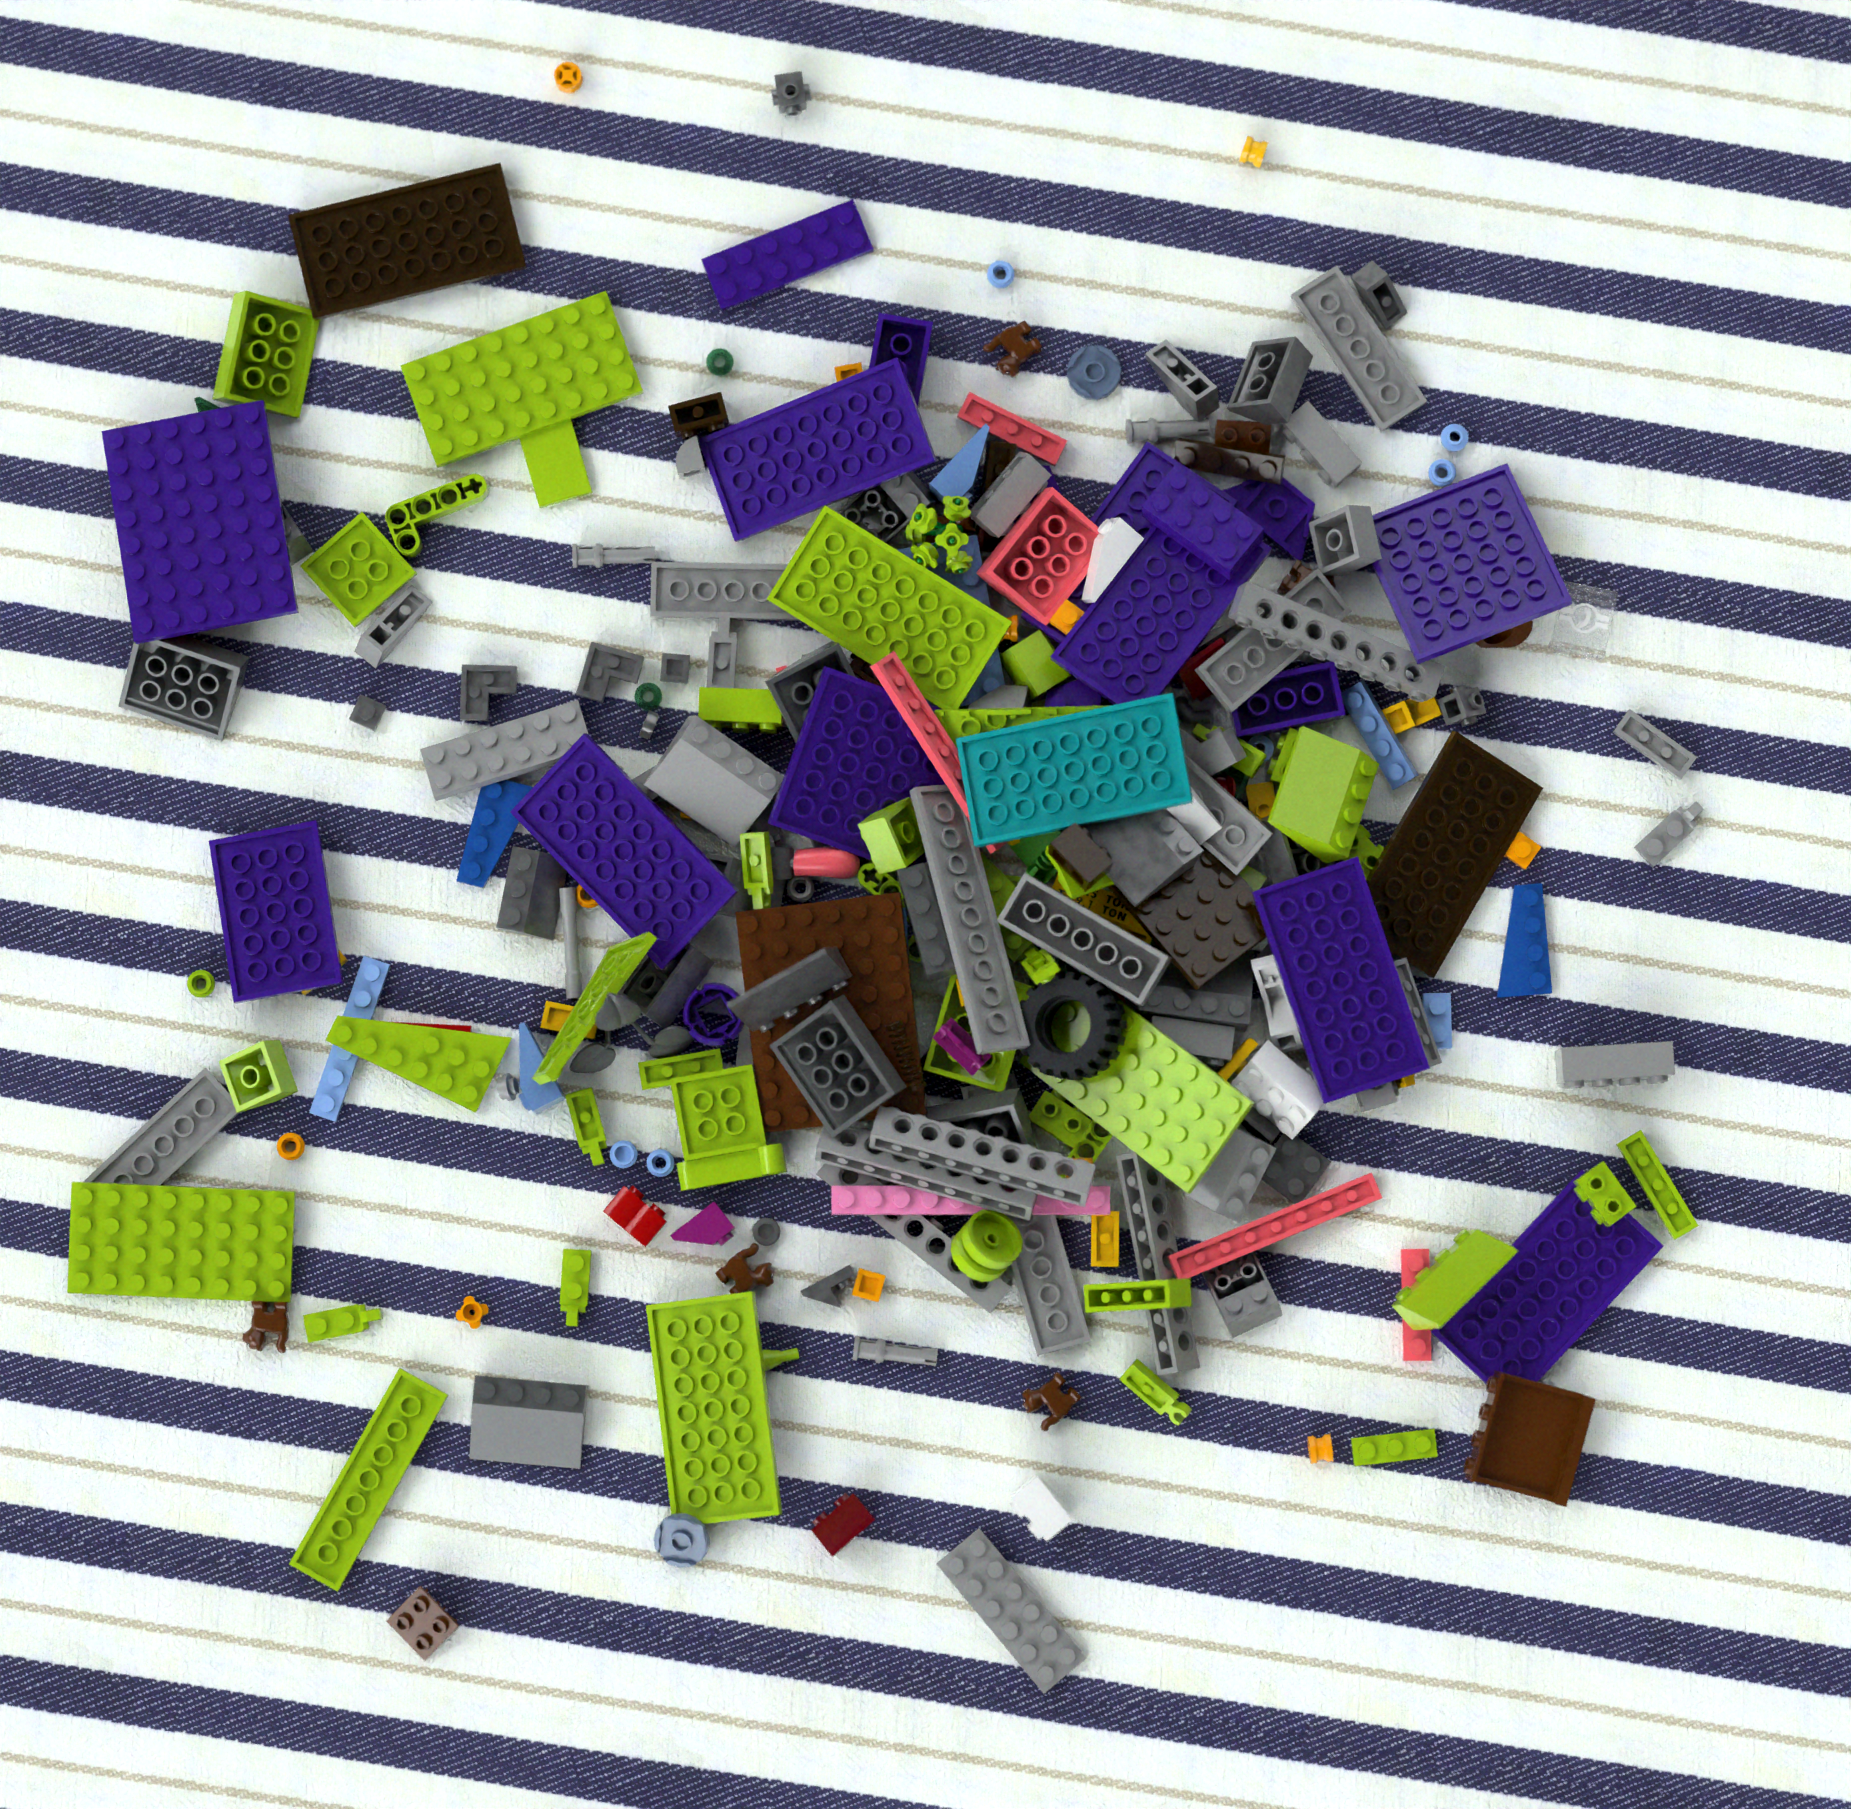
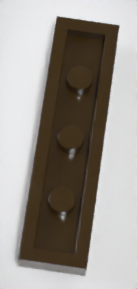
[1174,437,1286,485]
[975,440,1017,552]

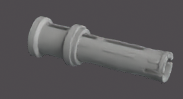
[1126,418,1210,444]
[572,543,655,568]
[852,1336,938,1366]

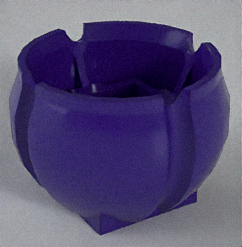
[683,982,745,1046]

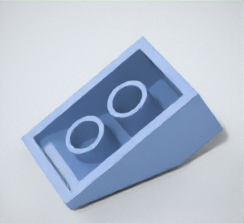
[929,423,990,507]
[519,1022,566,1114]

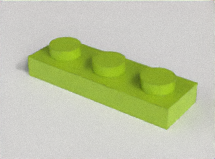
[638,1049,724,1090]
[1350,1429,1438,1466]

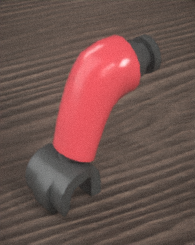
[770,847,866,879]

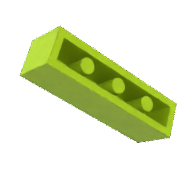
[1084,1278,1192,1313]

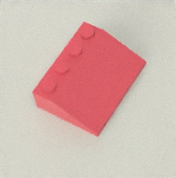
[976,487,1099,626]

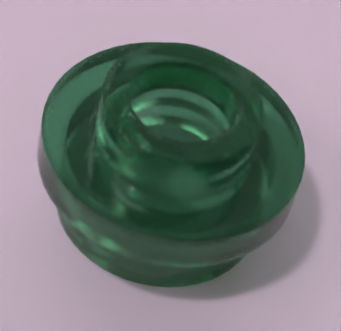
[706,348,734,376]
[634,683,662,710]

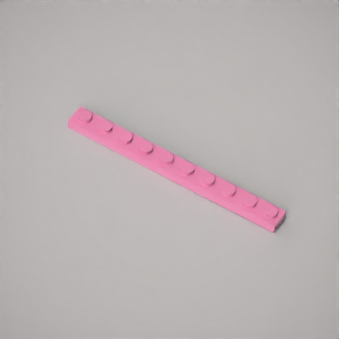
[831,1186,1110,1215]

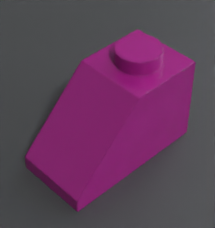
[670,1202,735,1246]

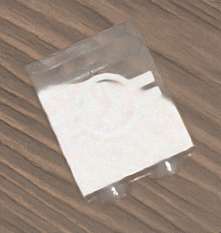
[1548,581,1618,663]

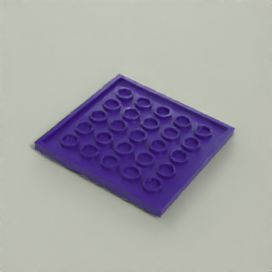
[1371,463,1572,665]
[767,666,945,869]

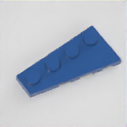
[456,780,533,889]
[1496,883,1552,998]

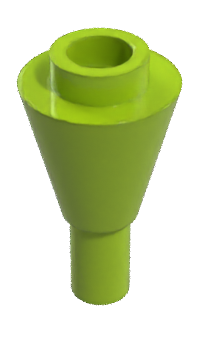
[762,1348,799,1372]

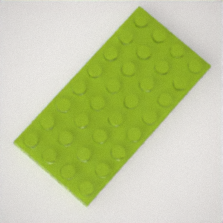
[400,291,644,468]
[767,505,1013,709]
[1019,972,1255,1194]
[67,1181,296,1303]
[646,1291,782,1524]

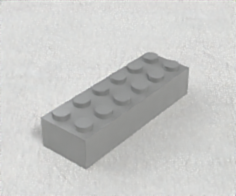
[997,873,1172,1006]

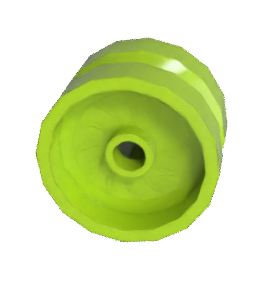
[951,1210,1023,1282]

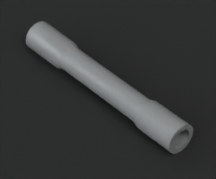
[559,887,583,999]

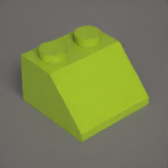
[858,797,925,875]
[219,1040,298,1113]

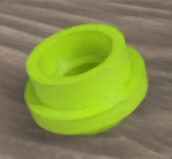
[187,970,215,998]

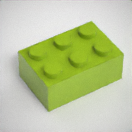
[698,687,783,734]

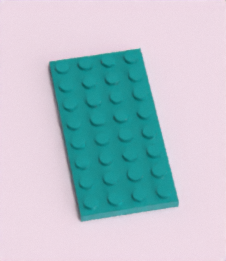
[956,693,1194,848]

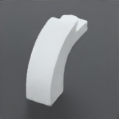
[1251,955,1304,1053]

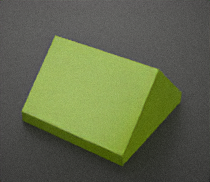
[999,629,1071,701]

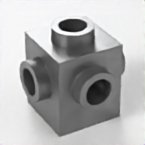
[771,71,811,116]
[1438,685,1487,727]

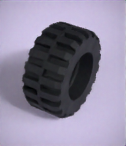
[1020,972,1127,1080]

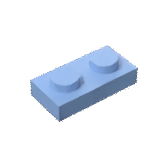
[1422,993,1452,1049]

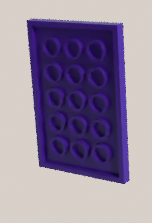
[209,820,344,1004]

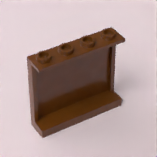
[1463,1370,1596,1507]

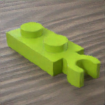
[1119,1359,1192,1426]

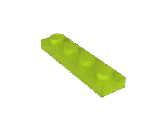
[1616,1130,1699,1240]

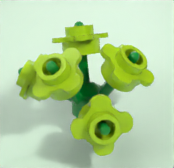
[905,496,973,574]

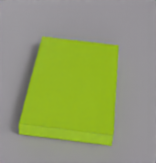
[519,419,592,508]

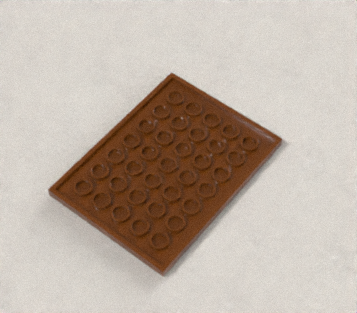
[735,892,927,1133]

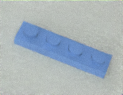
[1341,680,1419,790]

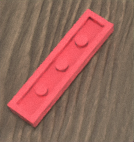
[957,392,1067,467]
[1400,1249,1432,1361]

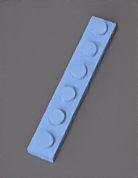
[309,956,391,1122]

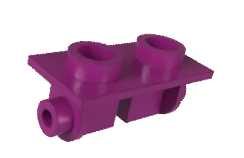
[932,1018,991,1076]

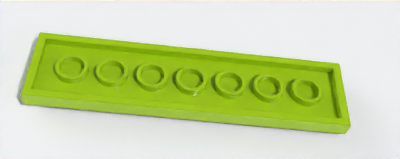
[289,1368,449,1592]

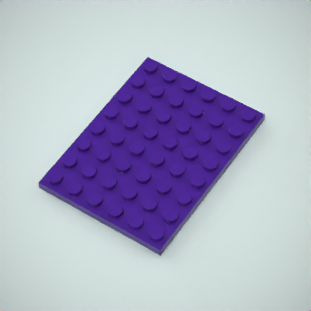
[102,400,299,644]

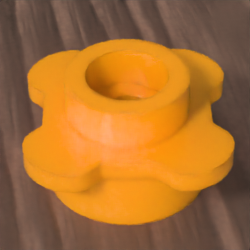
[456,1296,489,1329]

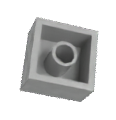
[1309,505,1382,576]

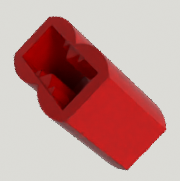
[603,1185,667,1247]

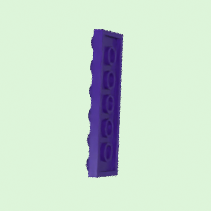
[701,199,874,311]

